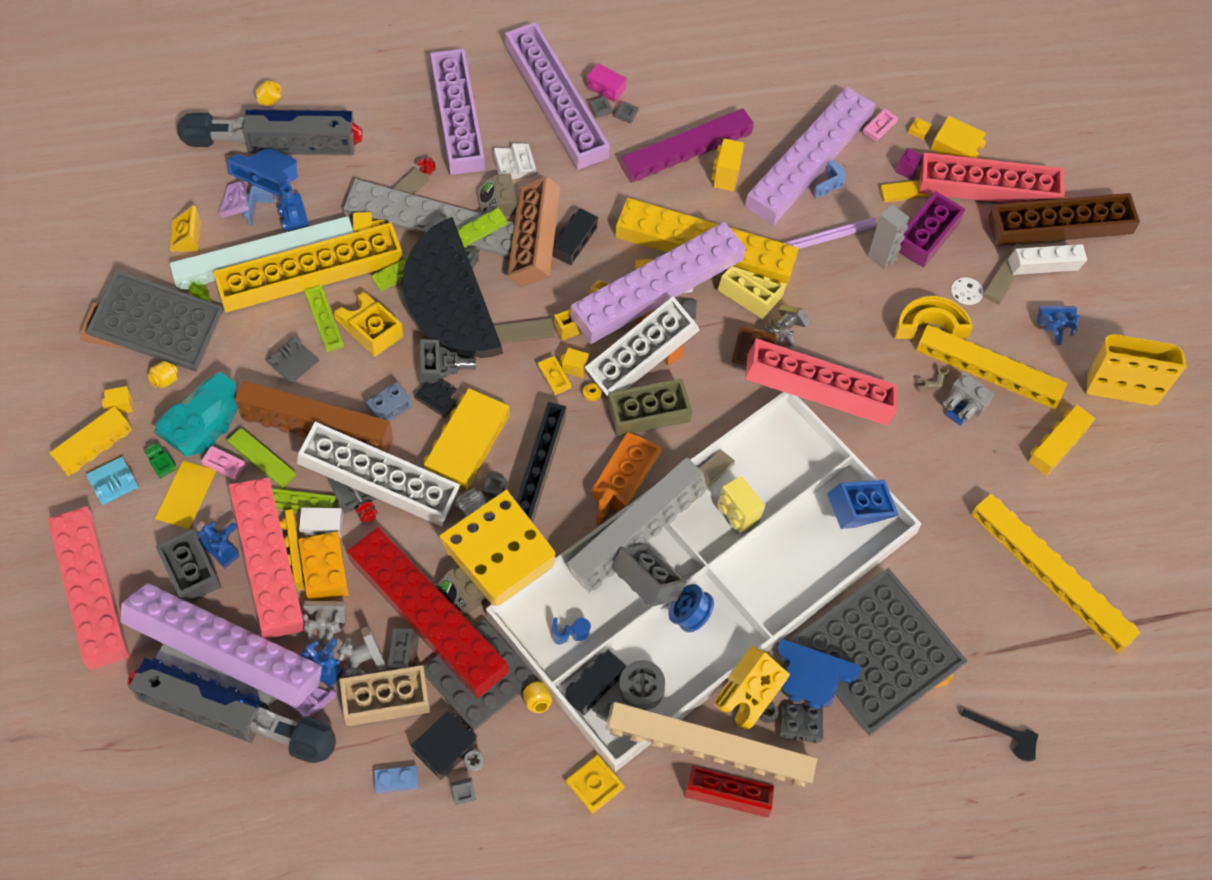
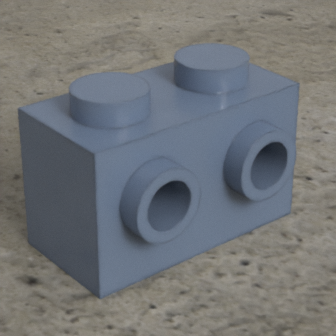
[366,382,412,421]

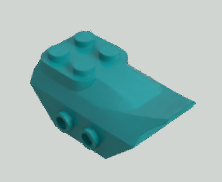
[153,371,238,457]

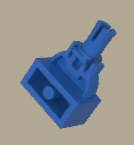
[277,184,309,232]

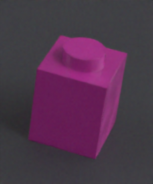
[896,148,923,180]

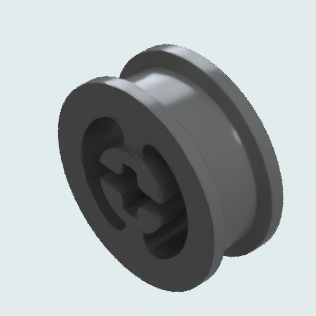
[619,660,665,710]

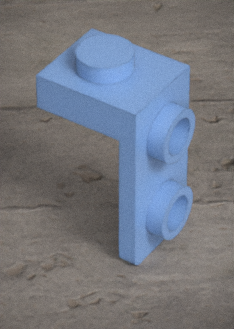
[814,159,847,198]
[244,186,275,225]

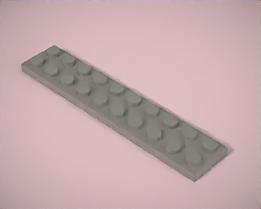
[343,179,515,258]

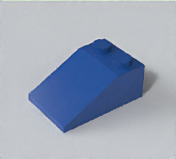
[827,480,899,529]

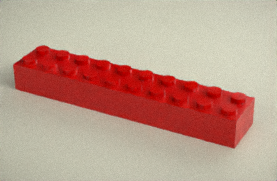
[346,527,509,699]

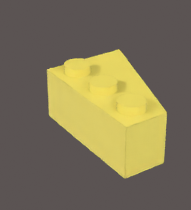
[718,266,787,319]

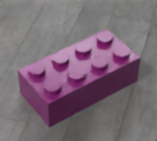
[899,191,966,268]

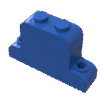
[228,148,298,197]
[778,639,862,710]

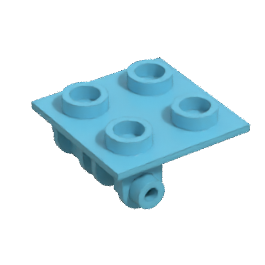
[86,457,139,505]

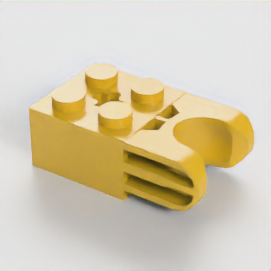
[334,292,403,357]
[715,645,790,730]

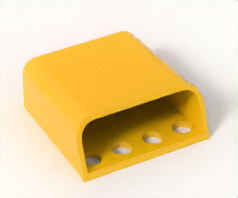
[1086,334,1187,406]
[440,489,555,606]

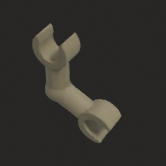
[916,365,950,392]

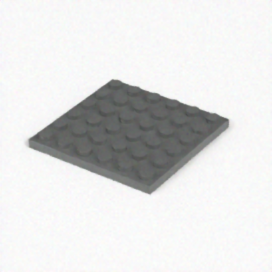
[792,568,968,737]

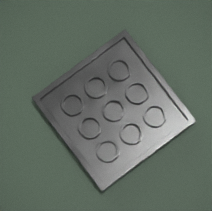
[423,618,537,731]

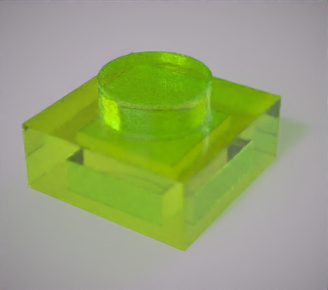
[189,282,211,302]

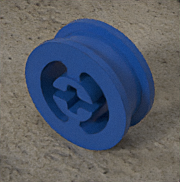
[668,584,714,633]

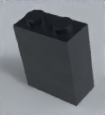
[410,711,478,780]

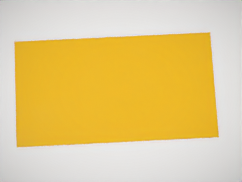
[155,461,216,529]

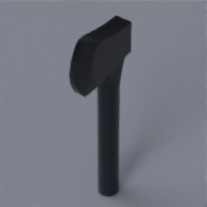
[961,708,1039,762]

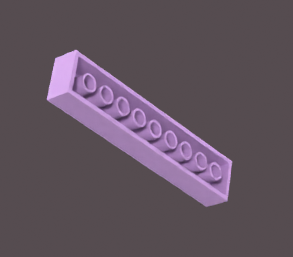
[505,22,610,170]
[745,87,875,225]
[571,222,746,344]
[120,583,322,708]

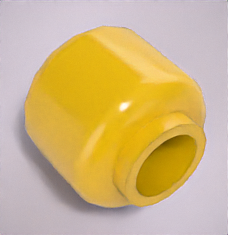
[255,81,282,107]
[148,361,178,389]
[523,682,552,713]

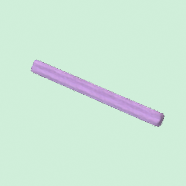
[783,217,877,249]

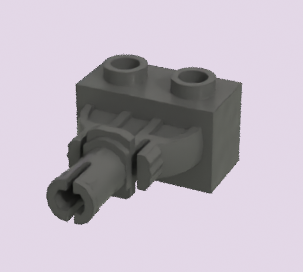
[418,339,476,384]

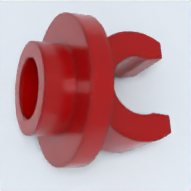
[417,157,436,175]

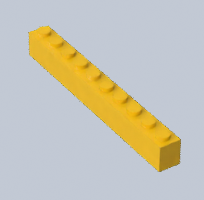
[971,494,1141,654]

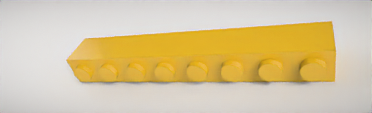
[916,325,1067,409]

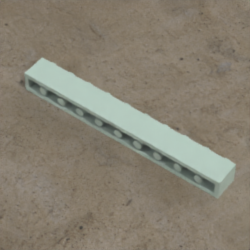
[170,216,354,291]

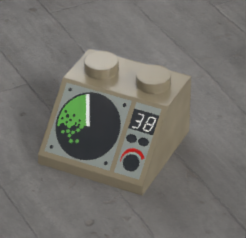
[476,173,517,216]
[435,565,487,617]

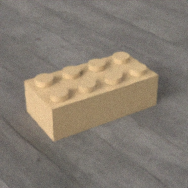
[340,665,430,726]

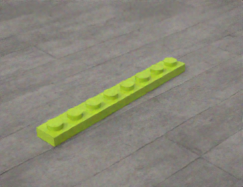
[372,207,508,292]

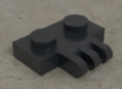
[414,379,457,418]

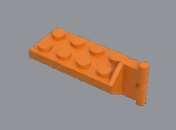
[591,432,662,526]

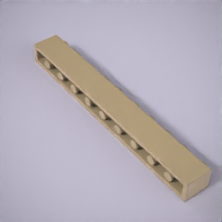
[605,702,817,788]

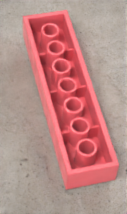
[919,153,1064,203]
[745,338,897,426]
[229,477,303,639]
[48,506,130,670]

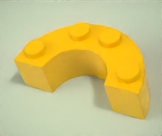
[895,296,973,339]

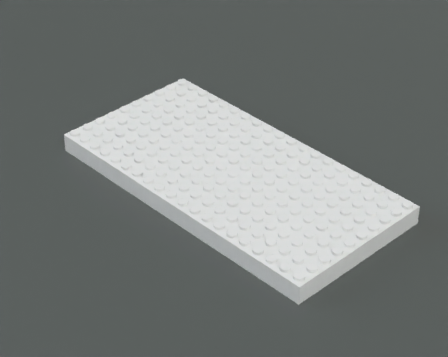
[486,392,922,773]

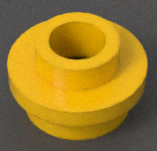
[583,383,602,401]

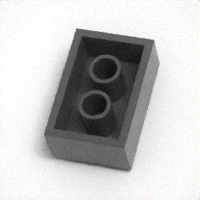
[155,529,221,602]
[611,543,687,607]

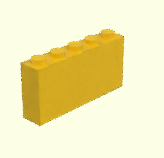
[423,389,510,492]

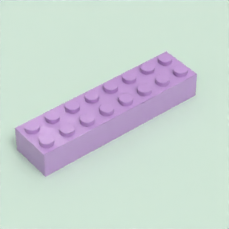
[431,49,485,175]

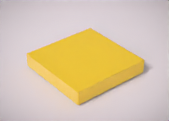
[565,754,625,814]

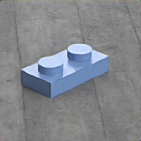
[374,766,419,794]

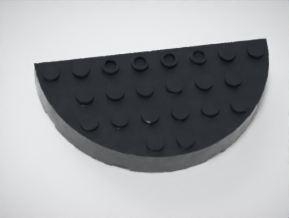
[403,217,503,358]

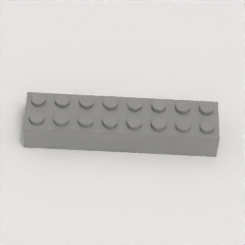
[567,457,707,593]

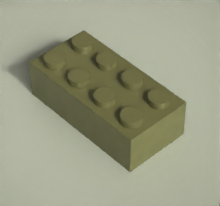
[608,378,692,437]

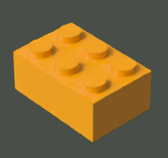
[298,532,350,601]

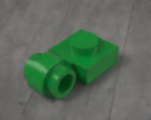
[144,443,177,479]

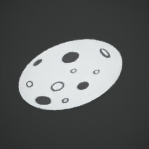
[951,277,984,305]

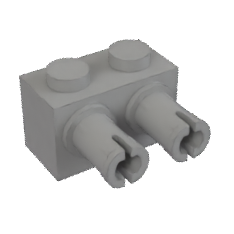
[943,372,995,422]

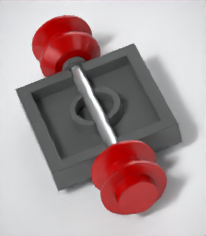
[328,478,378,523]

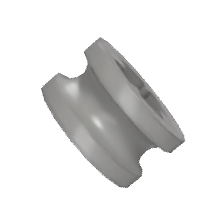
[464,750,484,772]

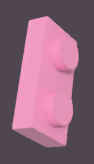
[863,109,898,142]
[201,446,246,481]

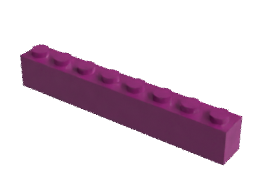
[621,108,754,183]

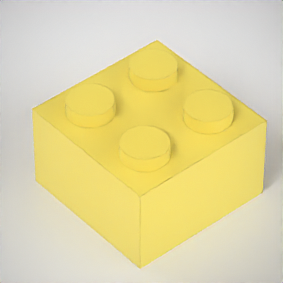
[717,476,765,534]

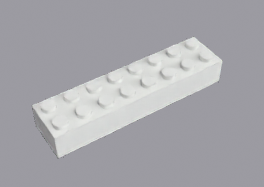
[297,422,460,527]

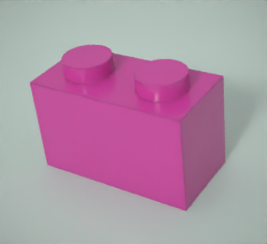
[587,63,627,102]

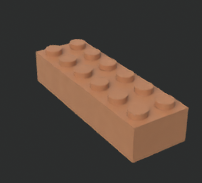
[508,176,560,287]

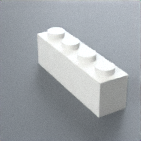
[1008,244,1087,275]

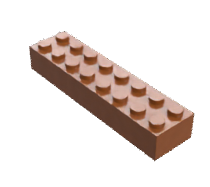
[235,381,393,453]

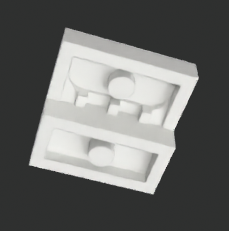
[492,144,536,179]

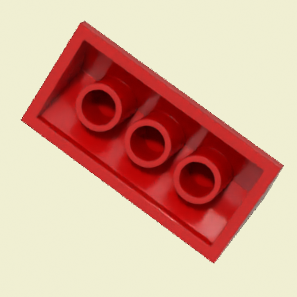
[685,765,774,818]

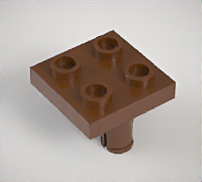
[731,325,777,366]

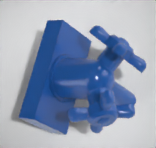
[1037,306,1080,345]
[197,522,240,569]
[299,638,343,688]

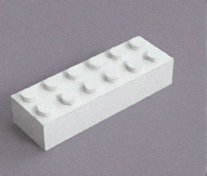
[585,296,700,396]

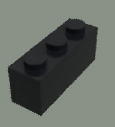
[553,208,598,265]
[565,650,627,716]

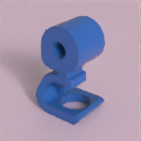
[552,617,591,645]

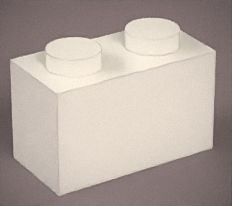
[299,508,343,538]

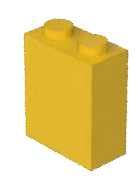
[931,116,986,158]

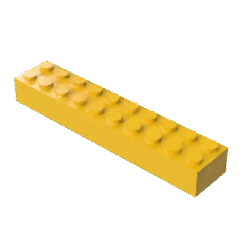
[615,198,799,288]
[213,222,403,313]

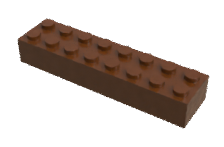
[988,193,1140,246]

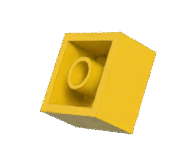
[712,139,744,192]

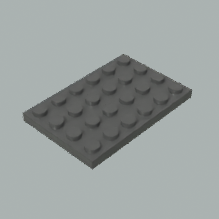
[86,270,224,372]

